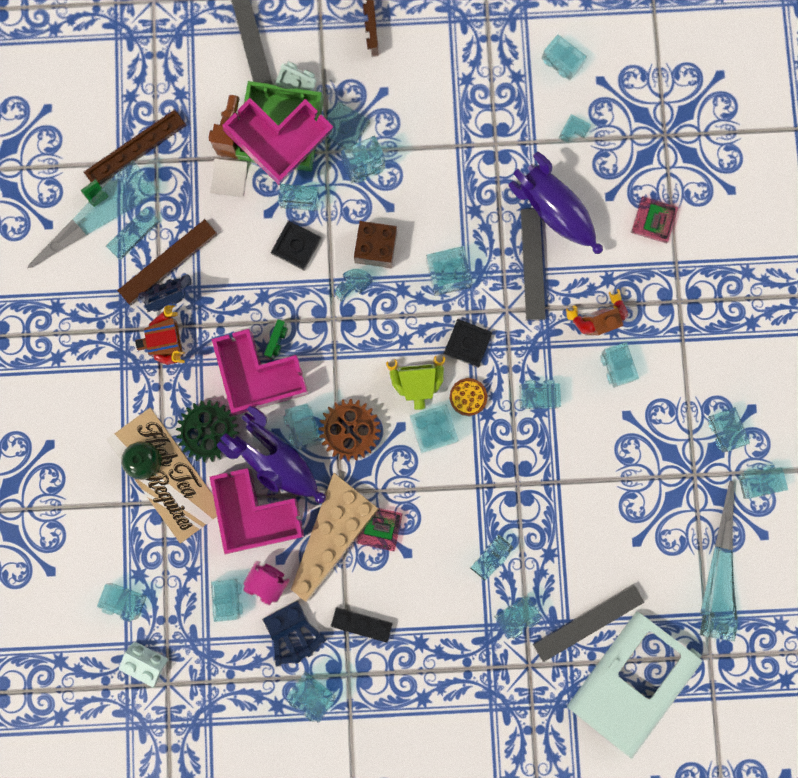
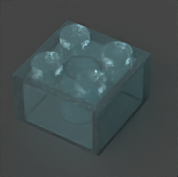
[340,135,385,183]
[426,246,473,296]
[283,403,322,450]
[409,404,459,454]
[286,671,336,723]

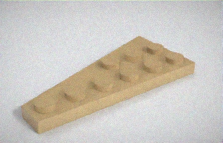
[291,473,379,602]

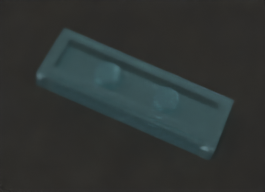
[106,207,160,260]

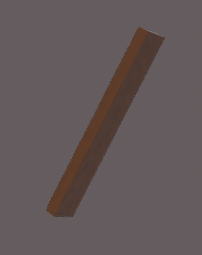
[84,109,187,185]
[117,219,218,306]

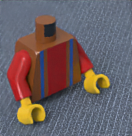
[566,289,628,335]
[135,305,185,365]

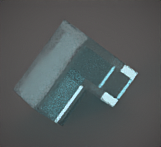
[559,114,592,143]

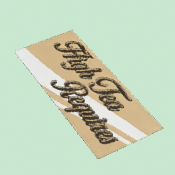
[107,408,217,543]

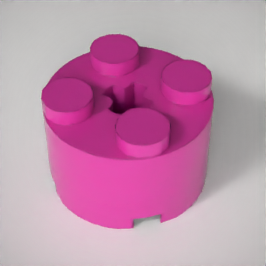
[243,561,290,605]

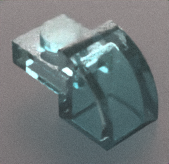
[335,269,373,302]

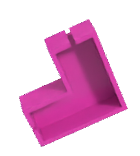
[223,98,333,185]
[212,329,309,415]
[209,468,305,554]

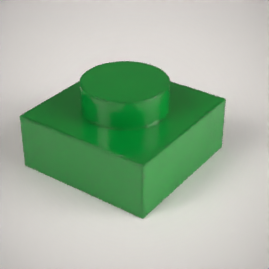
[80,179,108,207]

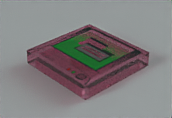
[631,196,678,244]
[357,508,403,552]

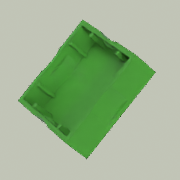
[235,81,324,172]

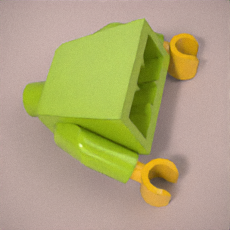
[386,356,445,410]

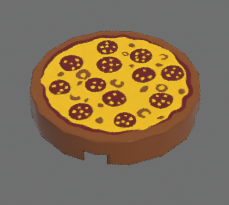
[449,378,488,416]

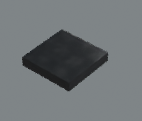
[270,220,322,271]
[444,319,493,368]

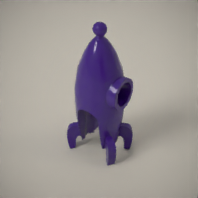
[509,151,603,254]
[217,405,326,504]

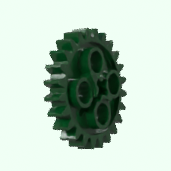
[176,400,239,463]

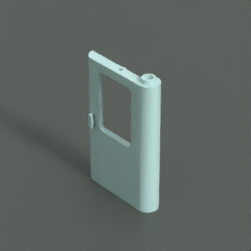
[567,611,703,759]

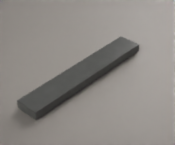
[231,0,273,85]
[520,209,546,321]
[533,585,645,662]

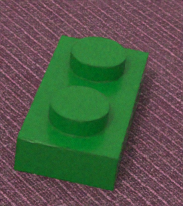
[264,319,288,360]

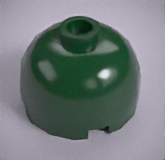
[121,441,162,480]

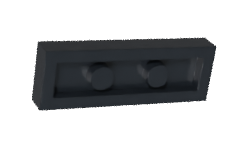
[331,607,393,643]

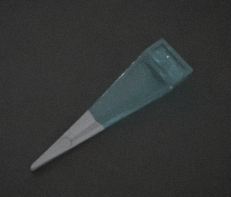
[28,160,158,268]
[699,481,738,642]

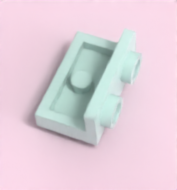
[275,61,318,91]
[119,642,168,688]

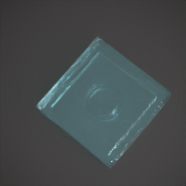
[326,101,370,152]

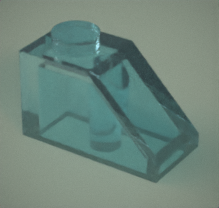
[470,534,513,581]

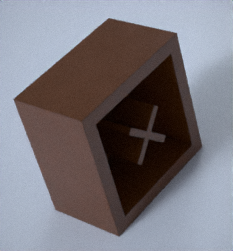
[354,221,397,269]

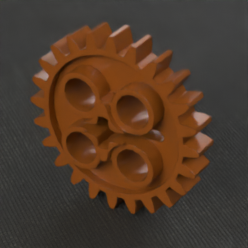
[318,399,381,462]

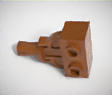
[209,95,240,159]

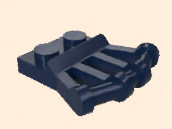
[138,274,192,312]
[262,600,327,667]

